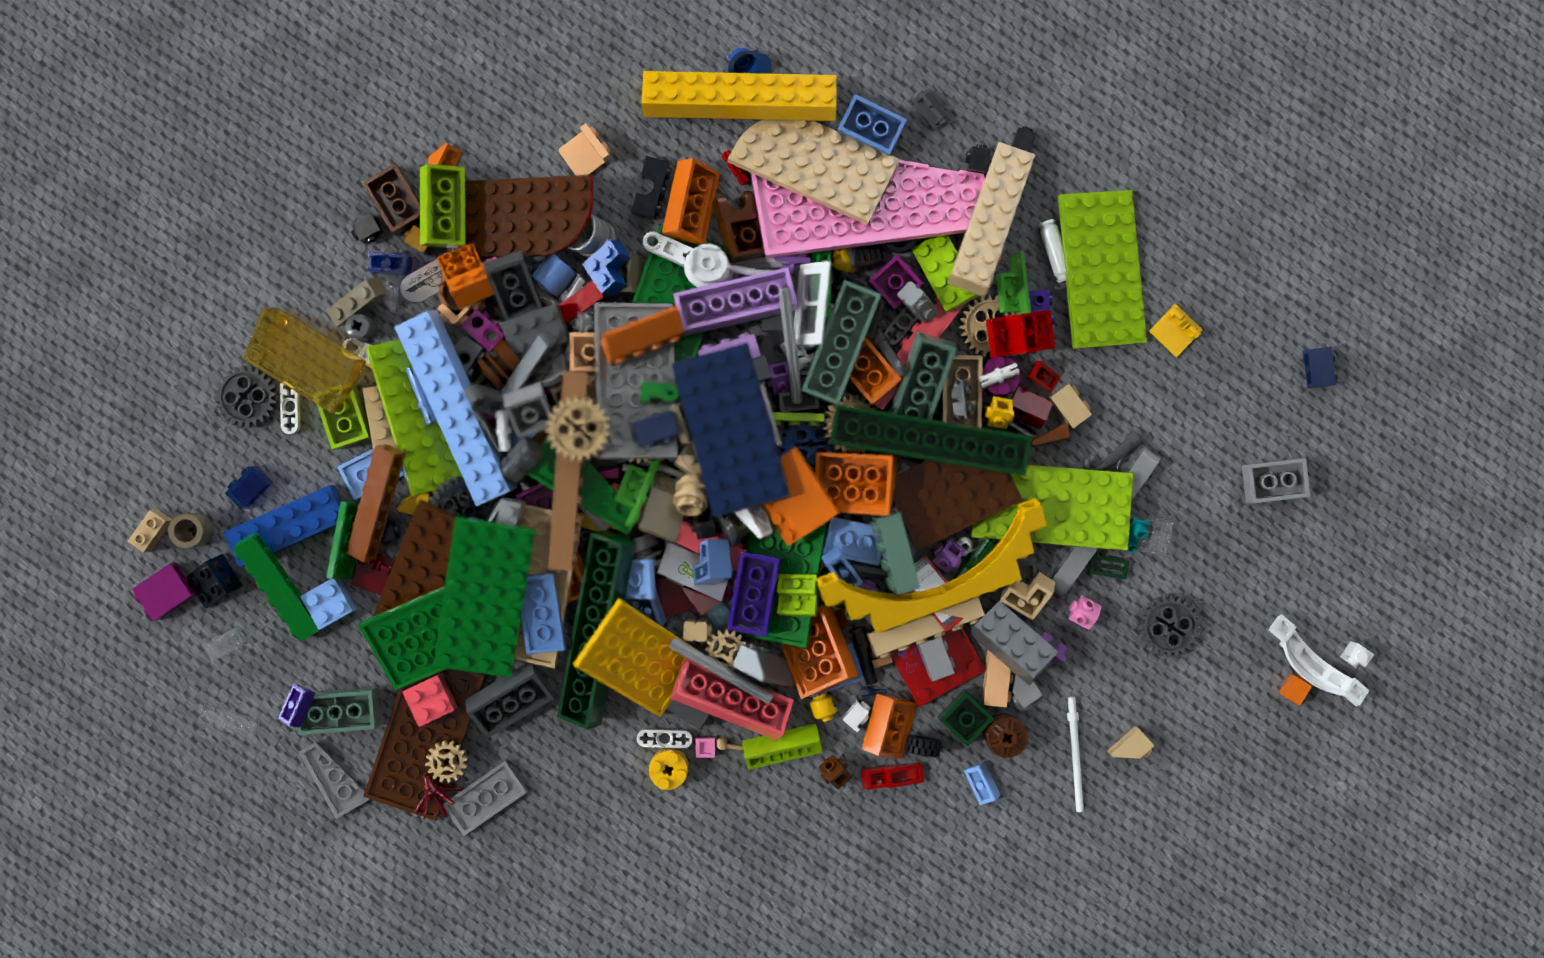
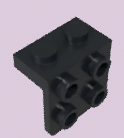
[187,554,243,608]

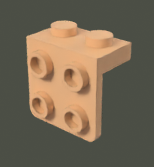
[559,123,611,175]
[437,298,487,329]

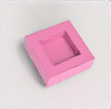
[696,737,715,758]

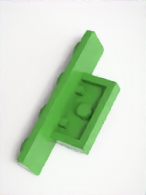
[996,252,1031,315]
[614,459,662,527]

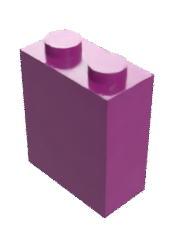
[132,562,197,621]

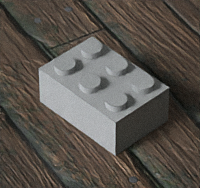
[1242,458,1311,503]

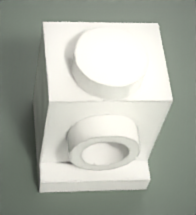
[1340,641,1374,668]
[842,700,871,732]

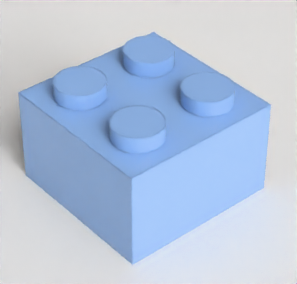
[300,579,358,630]

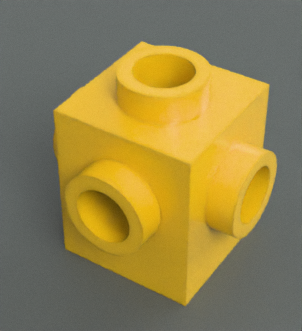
[985,396,1014,429]

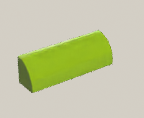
[742,723,823,770]

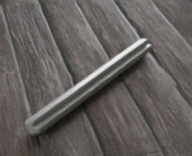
[779,288,803,404]
[669,638,773,704]

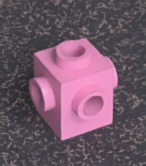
[1069,595,1102,630]

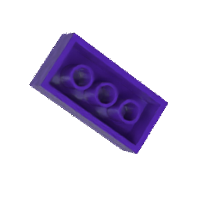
[727,552,782,636]

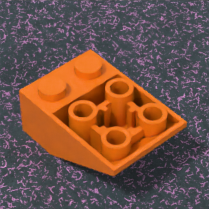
[437,243,494,309]

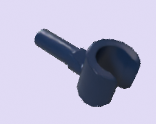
[860,686,887,699]

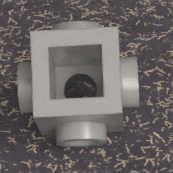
[572,311,595,333]

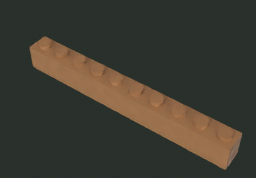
[548,371,592,570]

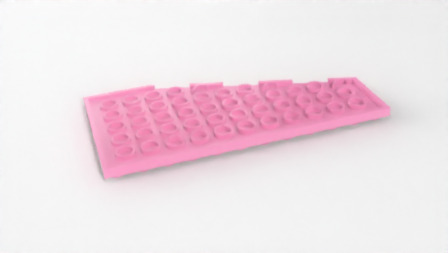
[751,160,985,258]

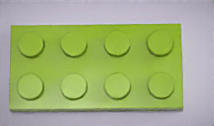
[911,235,980,314]

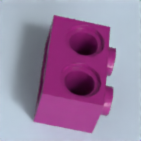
[461,309,506,354]

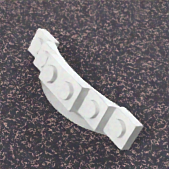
[1269,614,1369,706]

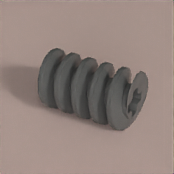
[345,314,378,341]

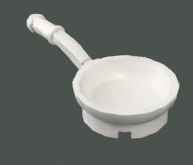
[684,244,770,288]

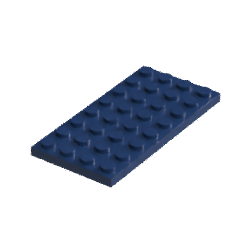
[671,342,790,517]

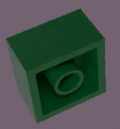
[938,689,994,747]

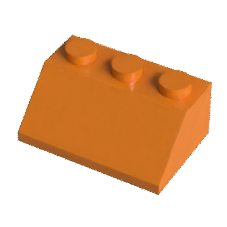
[862,693,917,758]

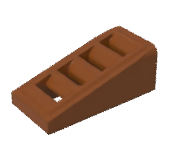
[1031,423,1070,447]

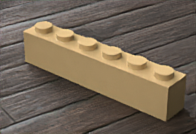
[867,598,985,658]

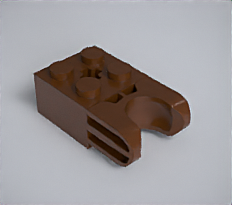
[712,191,765,263]

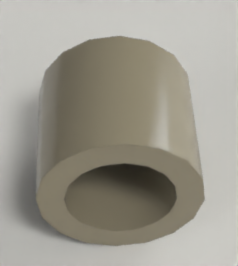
[168,513,213,548]

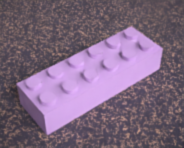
[674,267,798,337]

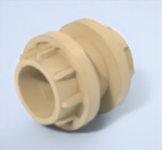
[673,474,708,516]

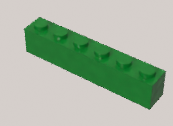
[233,531,320,642]

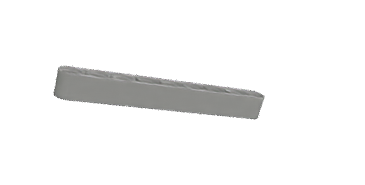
[1050,447,1161,597]

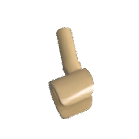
[716,738,743,751]

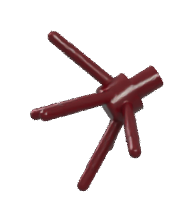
[415,775,463,820]

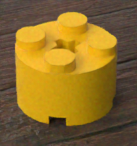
[649,748,689,790]

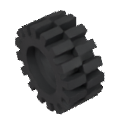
[905,734,942,757]

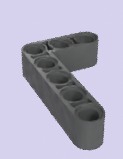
[464,331,561,419]

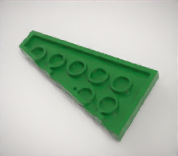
[527,435,635,535]

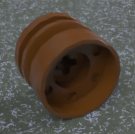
[477,339,521,389]
[983,713,1027,758]

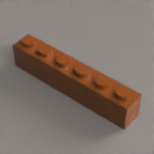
[346,444,406,562]

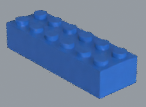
[223,485,342,567]

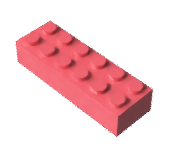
[670,658,794,740]

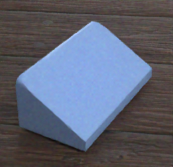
[964,761,1001,805]

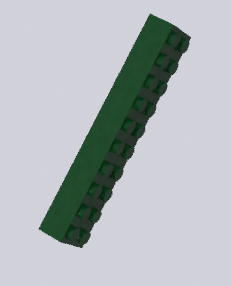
[829,404,1032,476]
[557,530,636,730]

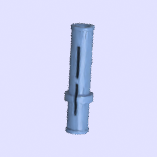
[405,367,437,425]

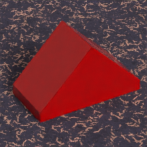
[1025,360,1060,393]

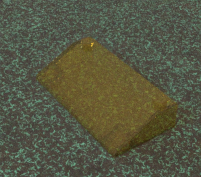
[243,307,367,414]

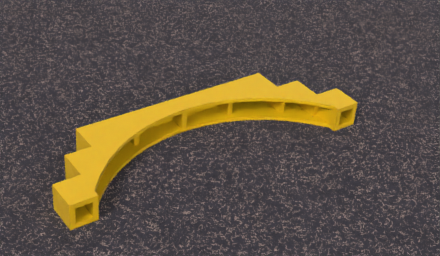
[816,499,1047,633]

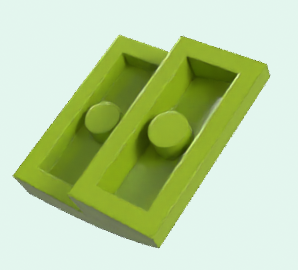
[777,574,818,617]

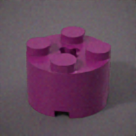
[982,356,1021,396]

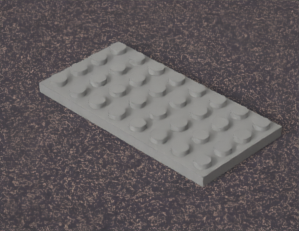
[594,303,677,459]

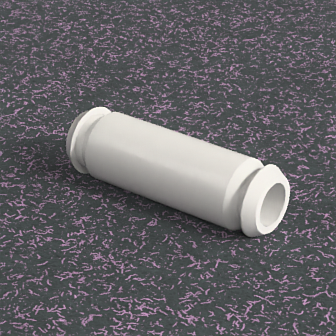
[1038,219,1066,283]

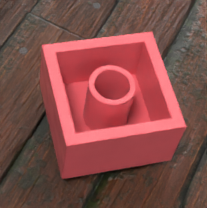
[403,673,458,727]

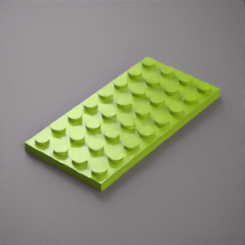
[1058,190,1147,349]
[366,339,463,497]
[971,465,1133,551]

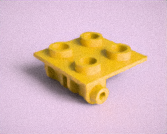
[1149,304,1203,358]

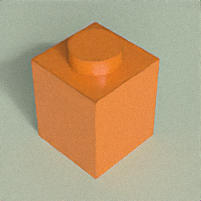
[1278,674,1312,706]

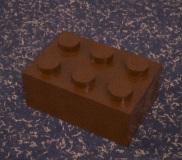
[362,163,420,236]

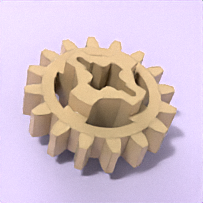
[705,628,746,670]
[425,740,469,783]

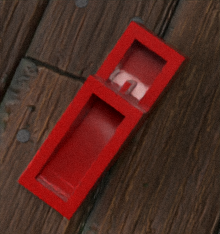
[861,763,924,790]

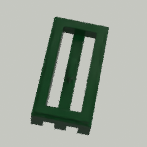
[1088,555,1129,579]

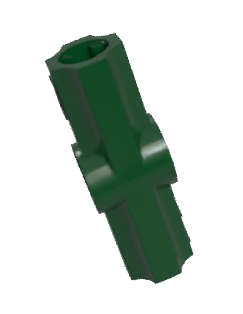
[952,536,997,580]

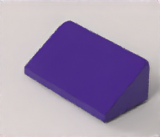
[278,683,315,728]

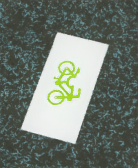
[657,541,728,601]

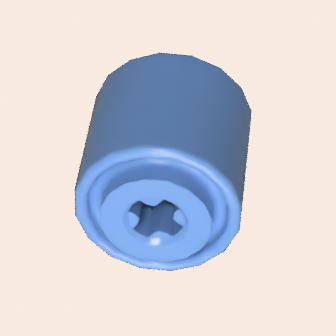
[531,255,577,298]

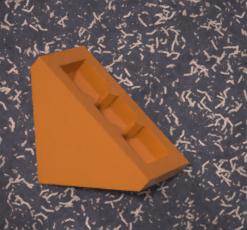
[428,143,463,167]

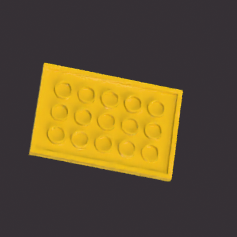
[573,599,702,717]

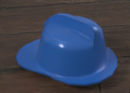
[728,48,771,74]

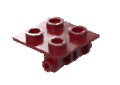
[351,554,395,595]

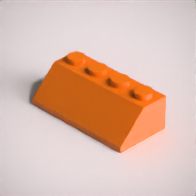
[662,158,720,245]
[600,305,684,365]

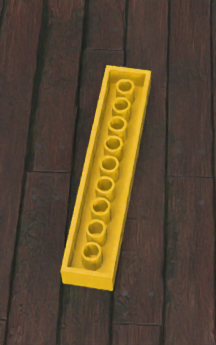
[642,71,837,121]

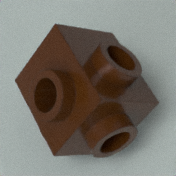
[819,754,852,790]

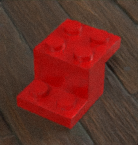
[985,310,1055,358]

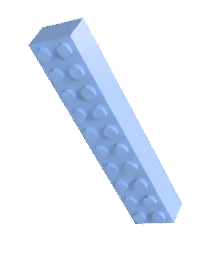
[395,310,518,506]

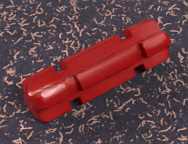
[722,150,749,185]

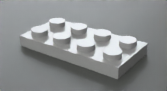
[442,760,528,836]

